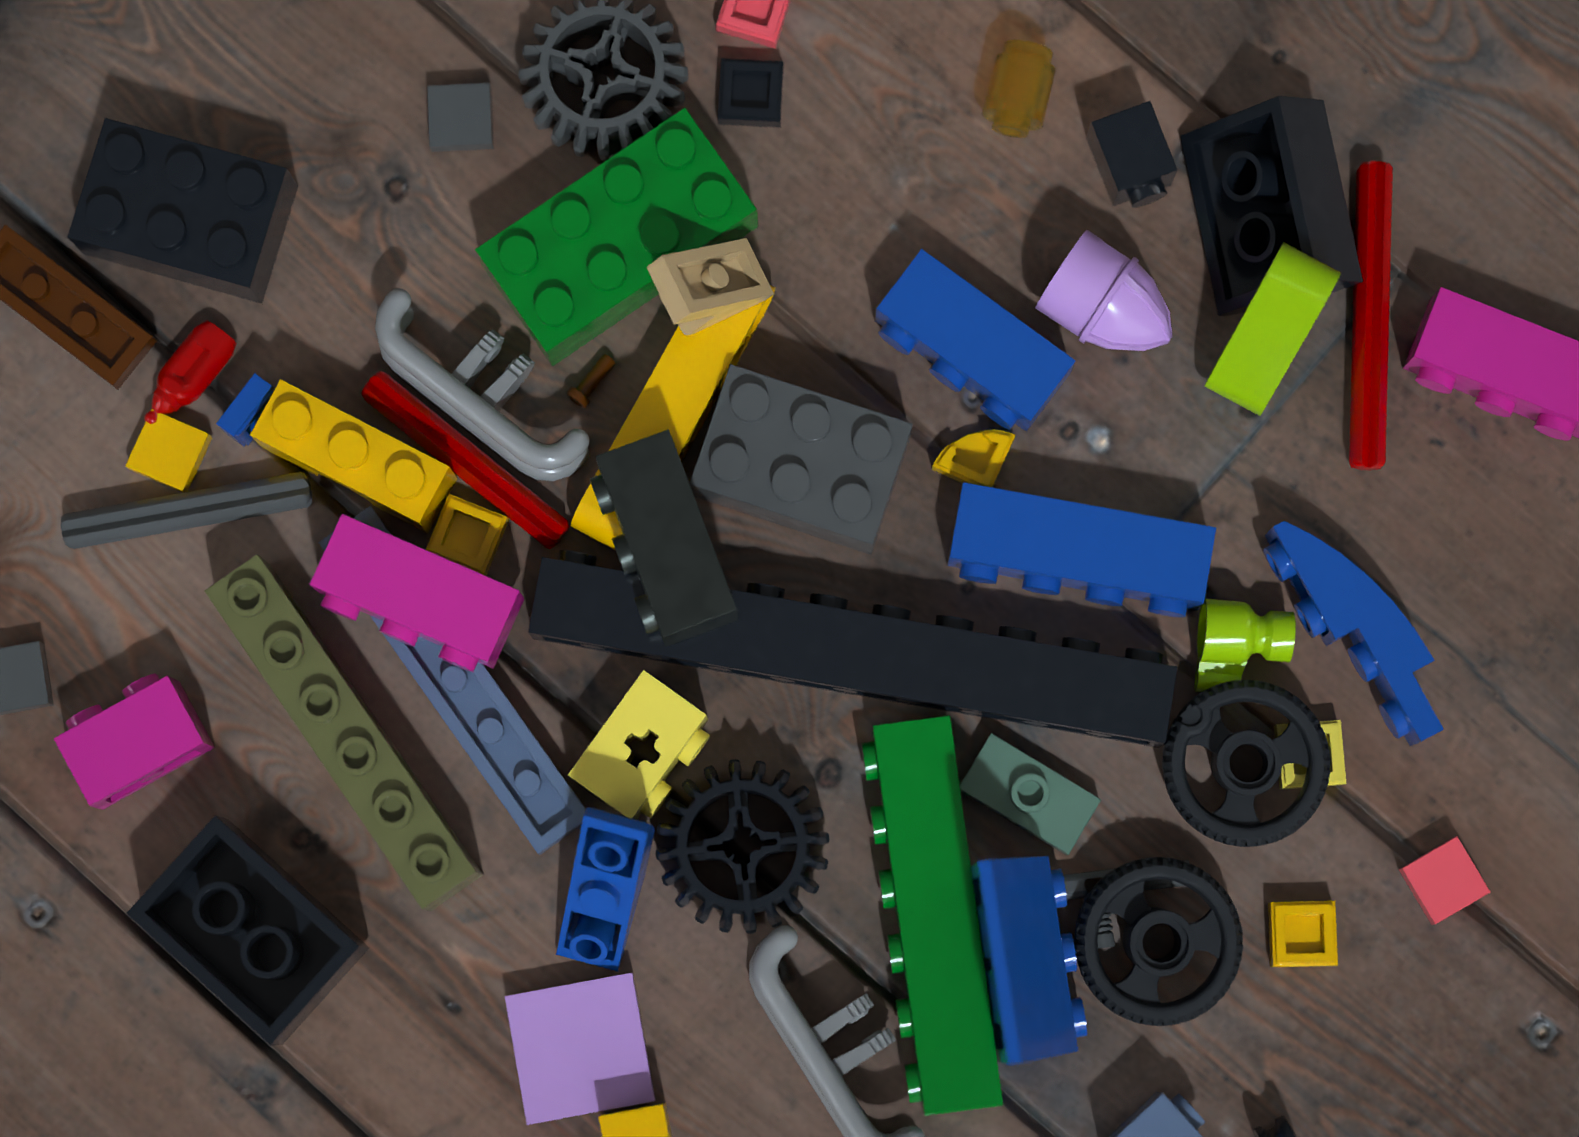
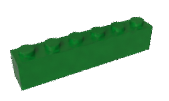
[861,716,1003,1116]

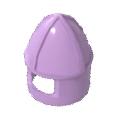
[1035,230,1172,351]

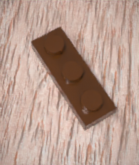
[0,224,157,390]

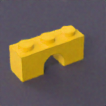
[250,379,458,534]

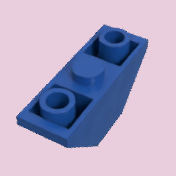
[556,807,655,972]

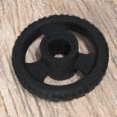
[1162,680,1331,847]
[1074,857,1243,1026]

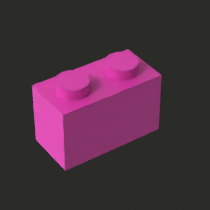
[53,673,215,810]

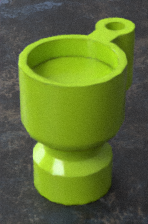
[1194,599,1296,692]

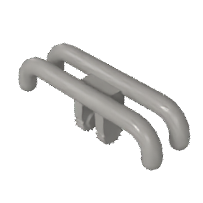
[375,288,590,481]
[749,925,925,1137]

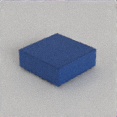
[216,373,275,447]

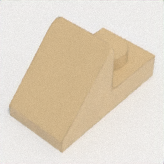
[647,238,774,335]

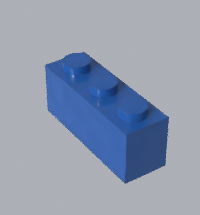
[875,249,1076,432]

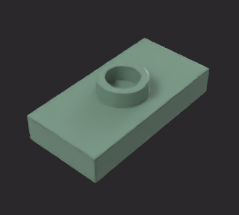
[960,733,1101,856]

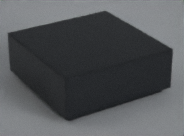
[718,58,784,127]

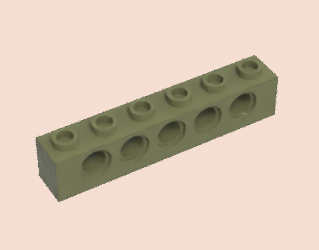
[204,554,484,911]

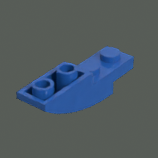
[1263,521,1444,746]

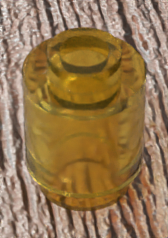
[982,40,1056,138]

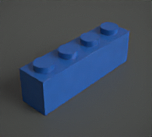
[947,482,1217,618]

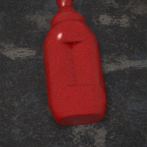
[144,320,237,424]

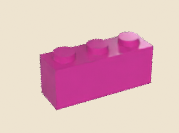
[1403,287,1579,441]
[309,514,525,672]

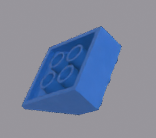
[971,856,1087,1065]

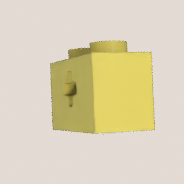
[568,670,710,820]

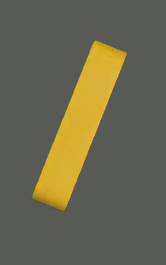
[571,285,776,551]

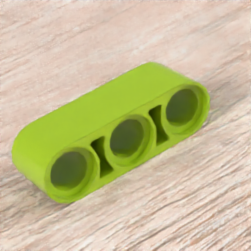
[1204,242,1341,416]

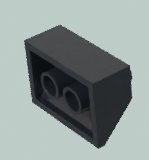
[1180,96,1363,316]

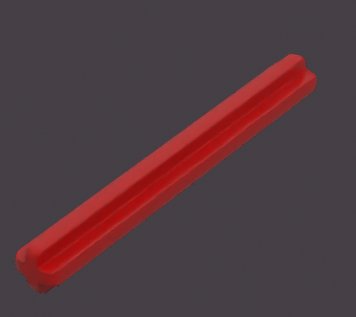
[1349,161,1393,471]

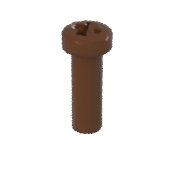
[566,354,616,408]

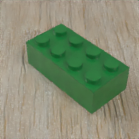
[475,108,758,367]

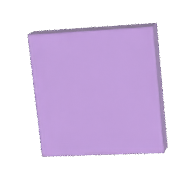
[505,973,656,1125]

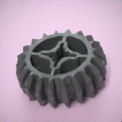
[519,0,689,161]

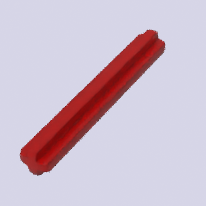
[361,371,570,549]

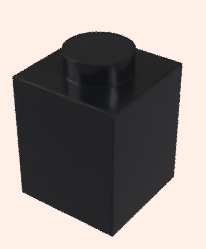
[1086,101,1178,208]

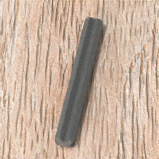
[61,472,312,549]

